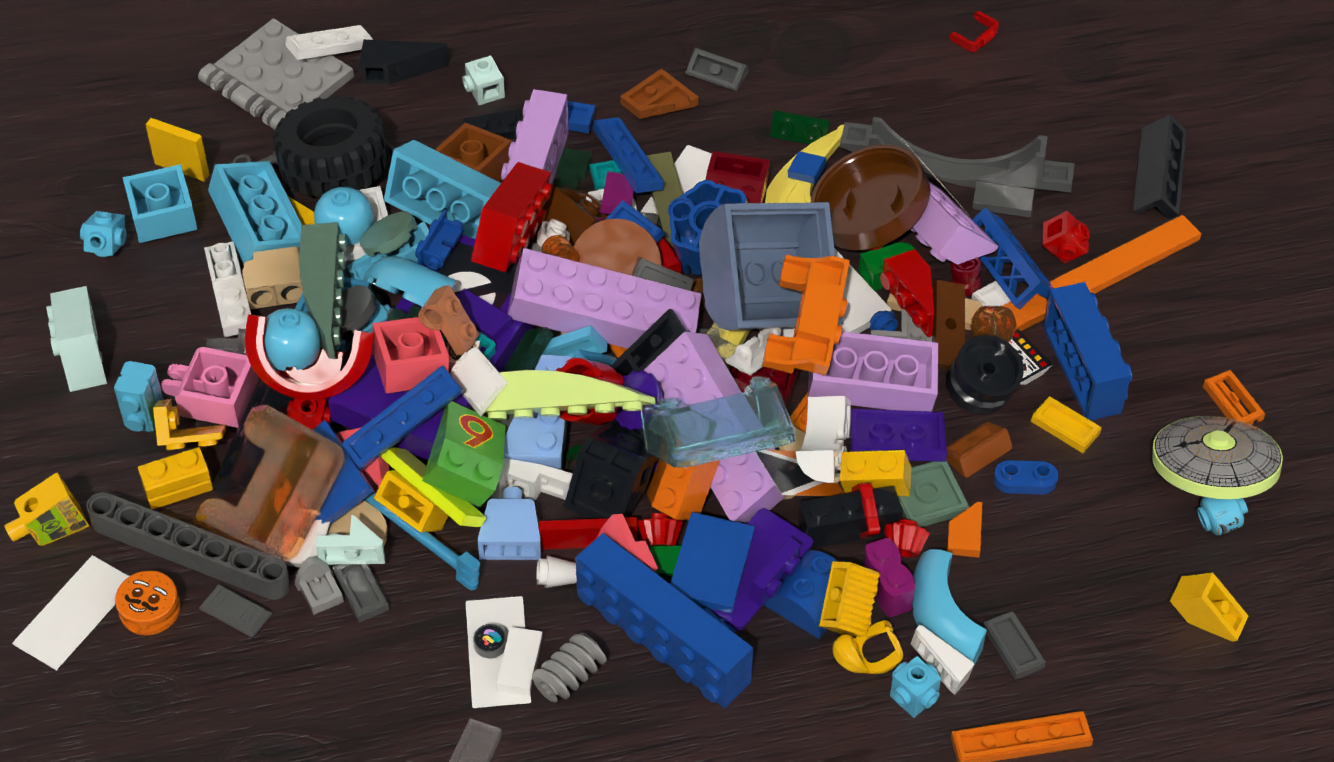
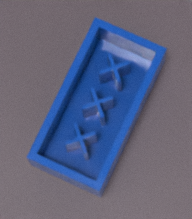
[1043,282,1132,421]

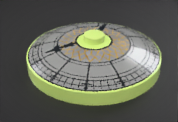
[1152,416,1283,499]

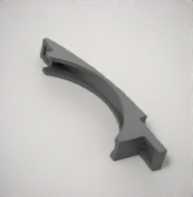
[840,117,1075,193]

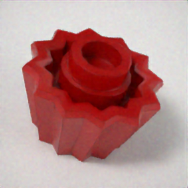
[638,513,683,546]
[884,519,930,558]

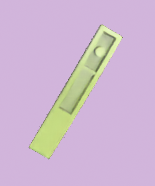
[475,370,655,420]

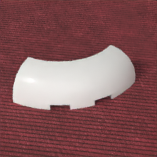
[795,396,851,483]

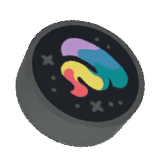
[473,624,507,659]

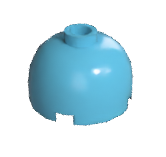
[314,187,374,246]
[264,308,321,371]

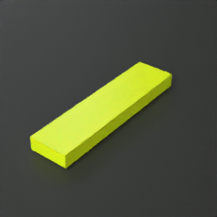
[381,447,487,527]

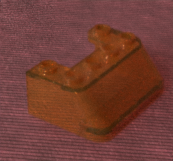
[193,405,344,561]

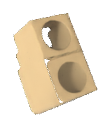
[242,247,303,310]

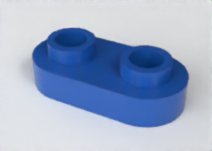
[993,460,1058,494]

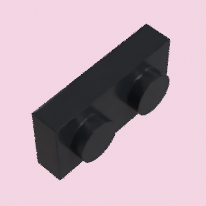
[463,109,522,140]

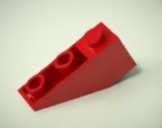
[880,249,934,337]

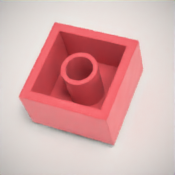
[372,317,449,394]

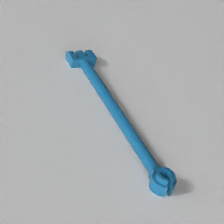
[364,491,480,590]

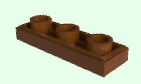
[932,280,965,370]

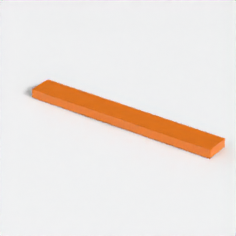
[993,215,1201,334]

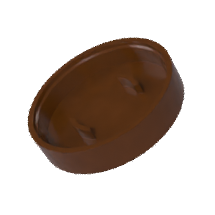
[811,145,930,250]

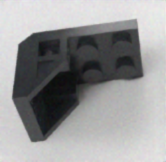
[563,419,682,519]

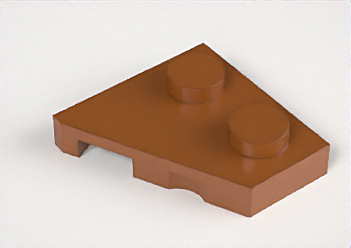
[620,68,699,119]

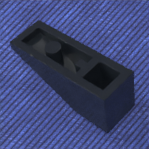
[611,309,687,377]

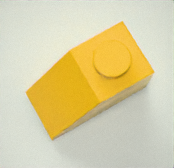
[1170,572,1249,642]

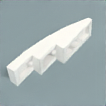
[490,458,573,501]

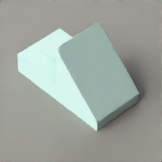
[316,515,385,565]

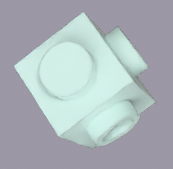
[462,56,505,105]

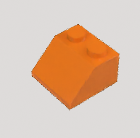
[647,435,720,520]

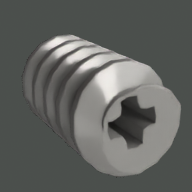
[532,633,607,703]

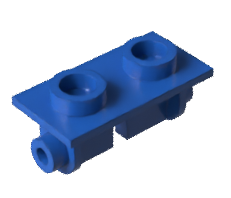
[415,209,464,270]

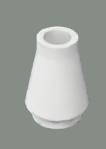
[536,556,577,588]

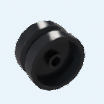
[946,335,1024,415]

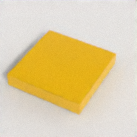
[145,118,210,182]

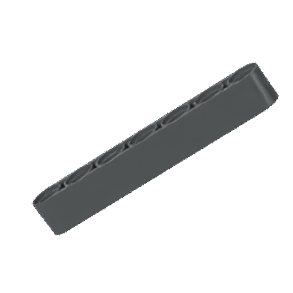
[86,492,291,600]

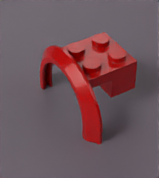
[245,314,374,400]

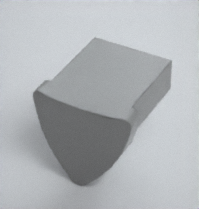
[295,557,344,615]

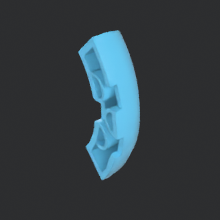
[363,256,456,307]
[912,549,987,668]

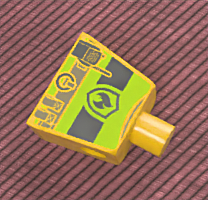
[4,472,89,546]

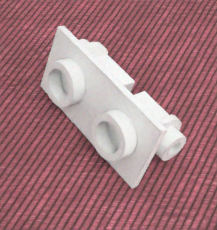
[725,328,781,375]

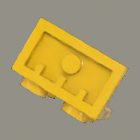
[153,399,226,450]

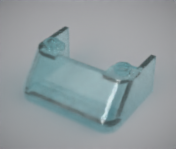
[641,376,795,467]

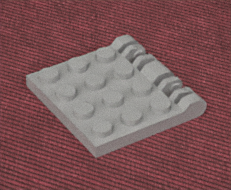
[198,18,354,130]

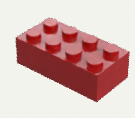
[471,162,553,272]

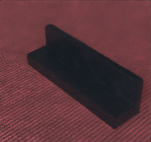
[1133,115,1187,220]
[212,383,295,499]

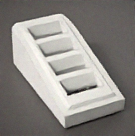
[911,625,975,695]

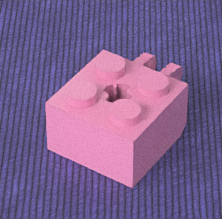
[160,347,259,428]

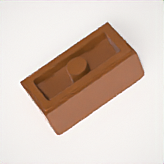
[946,421,1012,478]

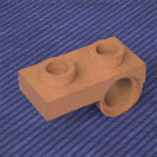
[419,285,479,355]

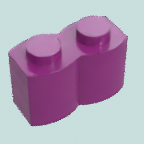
[863,538,915,618]

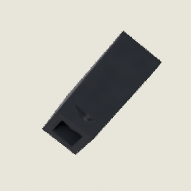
[359,39,449,84]

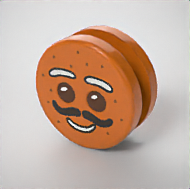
[115,571,180,635]

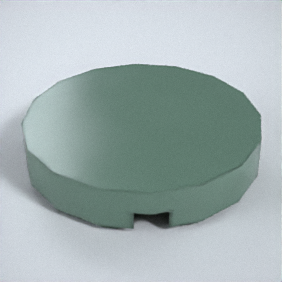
[360,211,417,257]

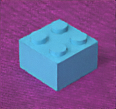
[123,164,198,243]

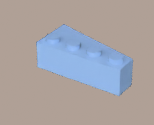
[504,355,573,470]

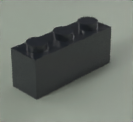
[798,486,902,548]

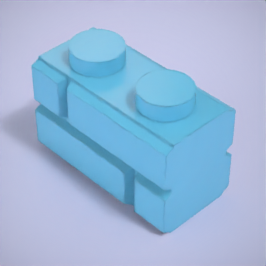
[114,361,163,432]

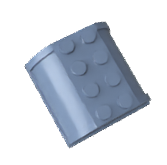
[699,202,843,330]

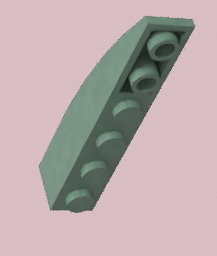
[299,222,346,359]

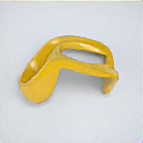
[832,620,903,674]

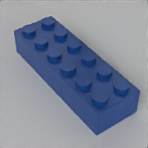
[575,533,753,709]

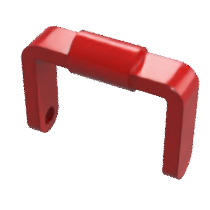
[949,11,999,52]
[851,482,880,539]

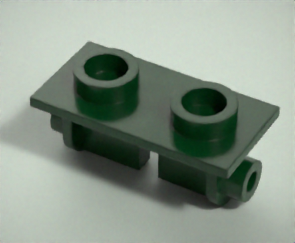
[770,110,831,144]

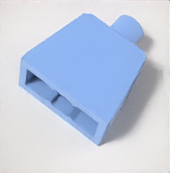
[478,486,541,560]

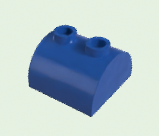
[765,550,838,639]

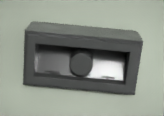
[685,48,749,92]

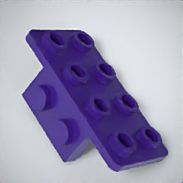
[702,508,813,630]

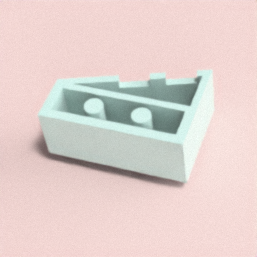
[46,286,107,392]

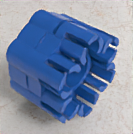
[668,180,748,275]

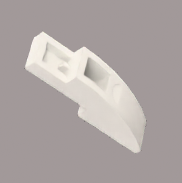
[204,241,251,337]

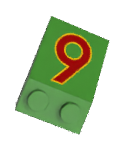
[422,401,506,507]

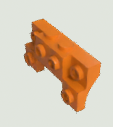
[762,254,850,375]

